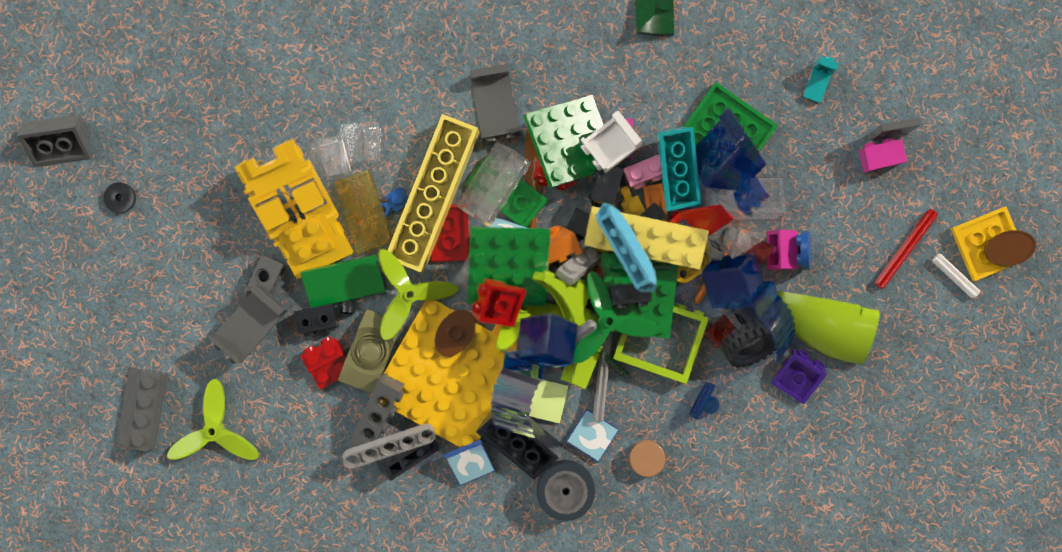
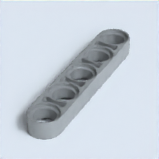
[342,424,435,469]

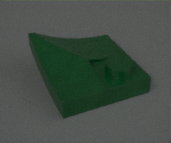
[635,0,674,36]

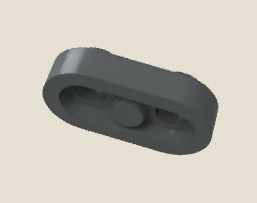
[704,237,725,262]

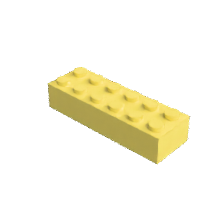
[584,206,709,269]

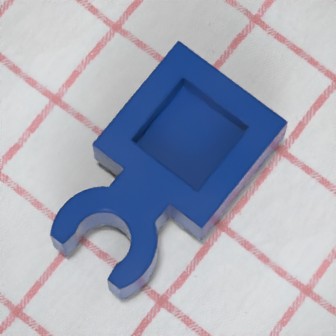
[376,186,409,218]

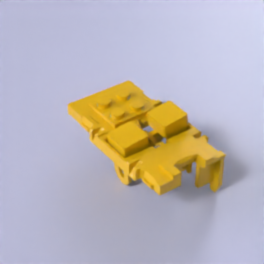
[234,138,353,279]

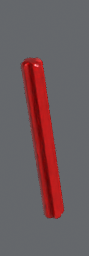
[874,209,938,289]

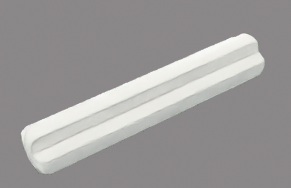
[932,254,980,298]

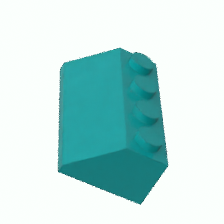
[657,127,701,211]

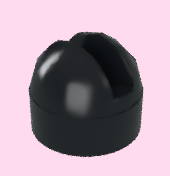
[340,300,356,314]

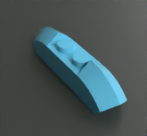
[596,203,656,292]

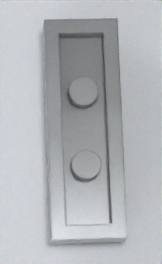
[555,246,602,286]

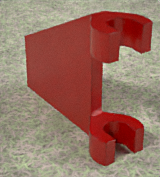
[668,204,734,237]

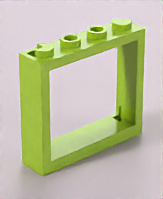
[612,303,709,384]

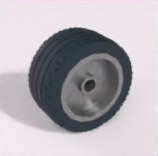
[537,460,595,521]

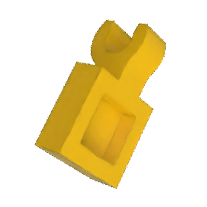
[620,186,645,216]

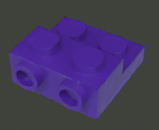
[771,349,827,404]

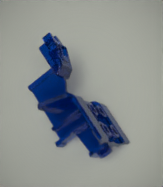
[695,108,769,217]

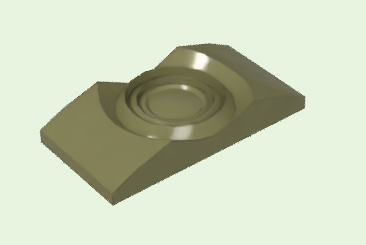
[338,309,400,394]

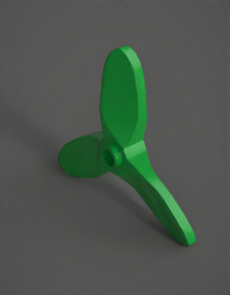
[572,271,660,363]

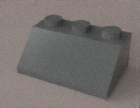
[17,114,90,167]

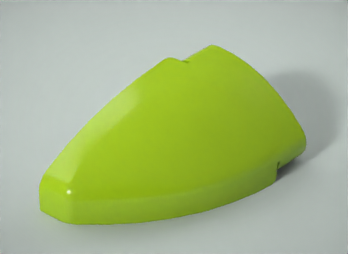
[775,291,880,365]

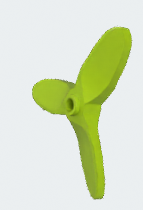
[379,249,459,340]
[496,303,565,352]
[167,379,259,460]

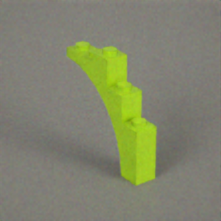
[532,270,603,389]

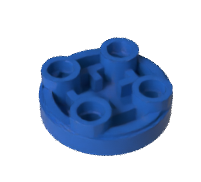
[796,231,812,270]

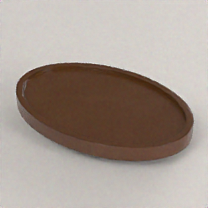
[984,230,1036,266]
[435,310,475,357]

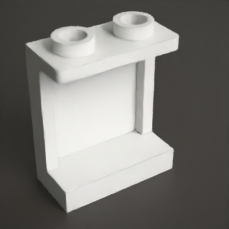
[581,111,643,173]

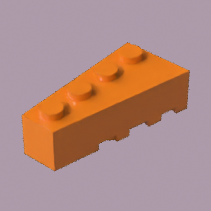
[548,225,583,268]

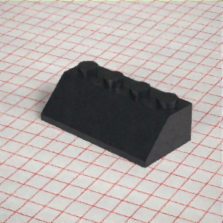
[476,397,562,480]

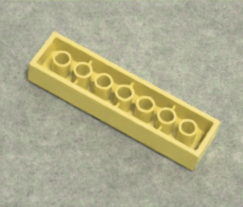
[388,114,480,273]

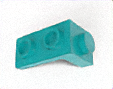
[803,56,839,103]

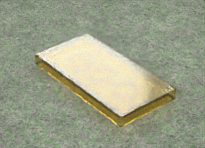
[334,169,392,254]

